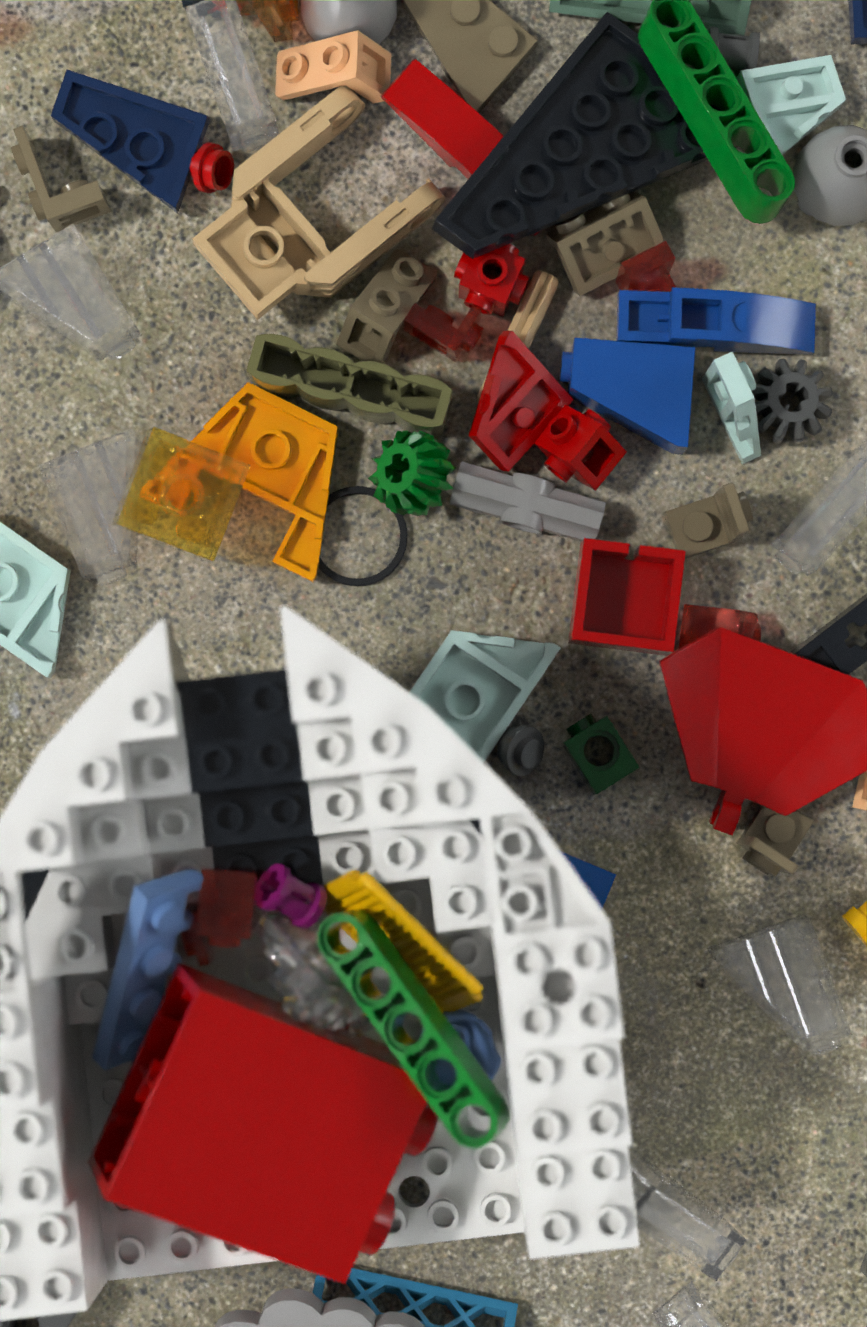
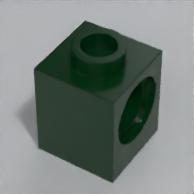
[561,714,640,795]

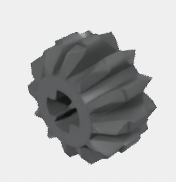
[752,359,833,444]

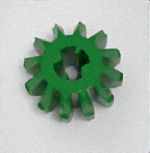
[368,430,456,516]

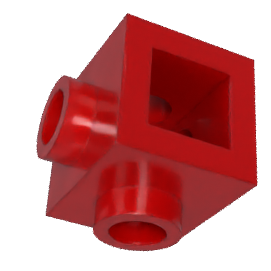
[454,244,530,317]
[534,404,627,491]

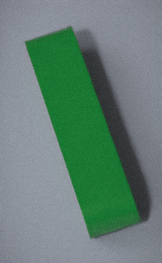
[638,0,795,224]
[317,910,510,1148]

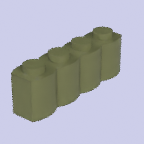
[246,334,452,437]

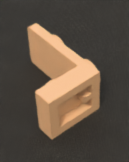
[275,30,392,104]

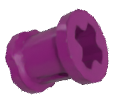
[254,863,327,930]

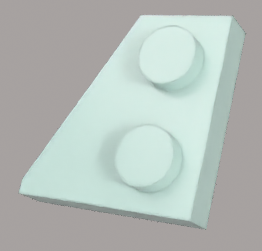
[736,55,846,155]
[702,351,761,465]

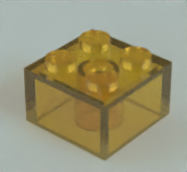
[112,427,251,562]

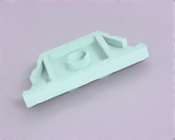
[0,522,71,679]
[409,630,561,762]

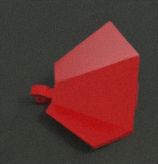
[659,626,867,836]

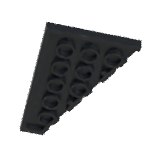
[432,12,738,259]

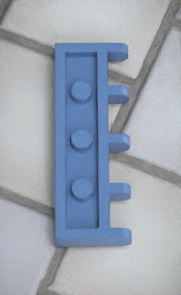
[92,869,204,1071]

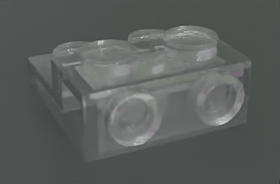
[253,913,382,1037]

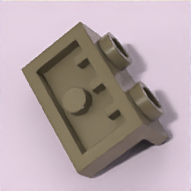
[546,191,668,296]

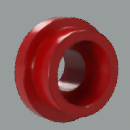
[190,142,234,194]

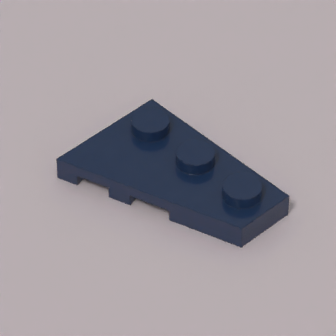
[51,70,210,214]

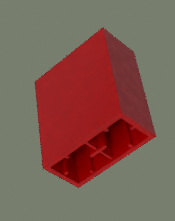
[87,962,438,1284]

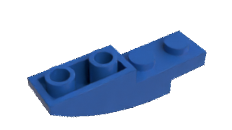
[616,287,816,355]

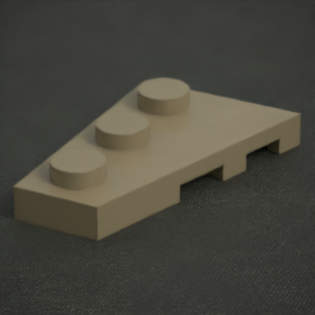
[400,0,538,113]

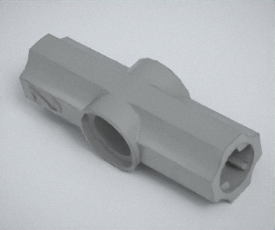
[450,461,606,542]

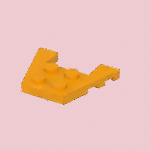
[138,382,339,583]

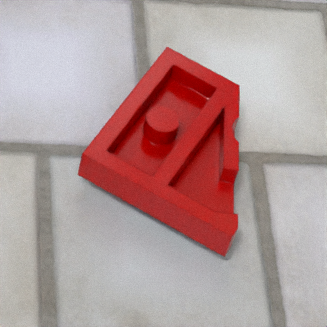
[468,331,574,472]

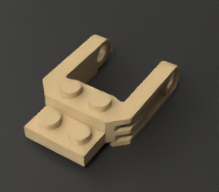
[192,85,446,320]

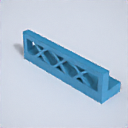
[312,1268,518,1327]

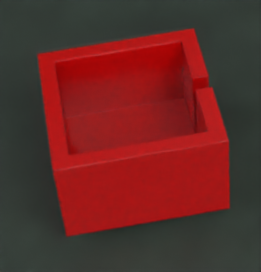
[568,538,686,656]

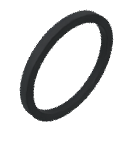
[318,486,408,586]

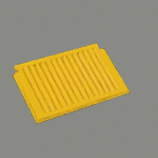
[323,869,484,1013]

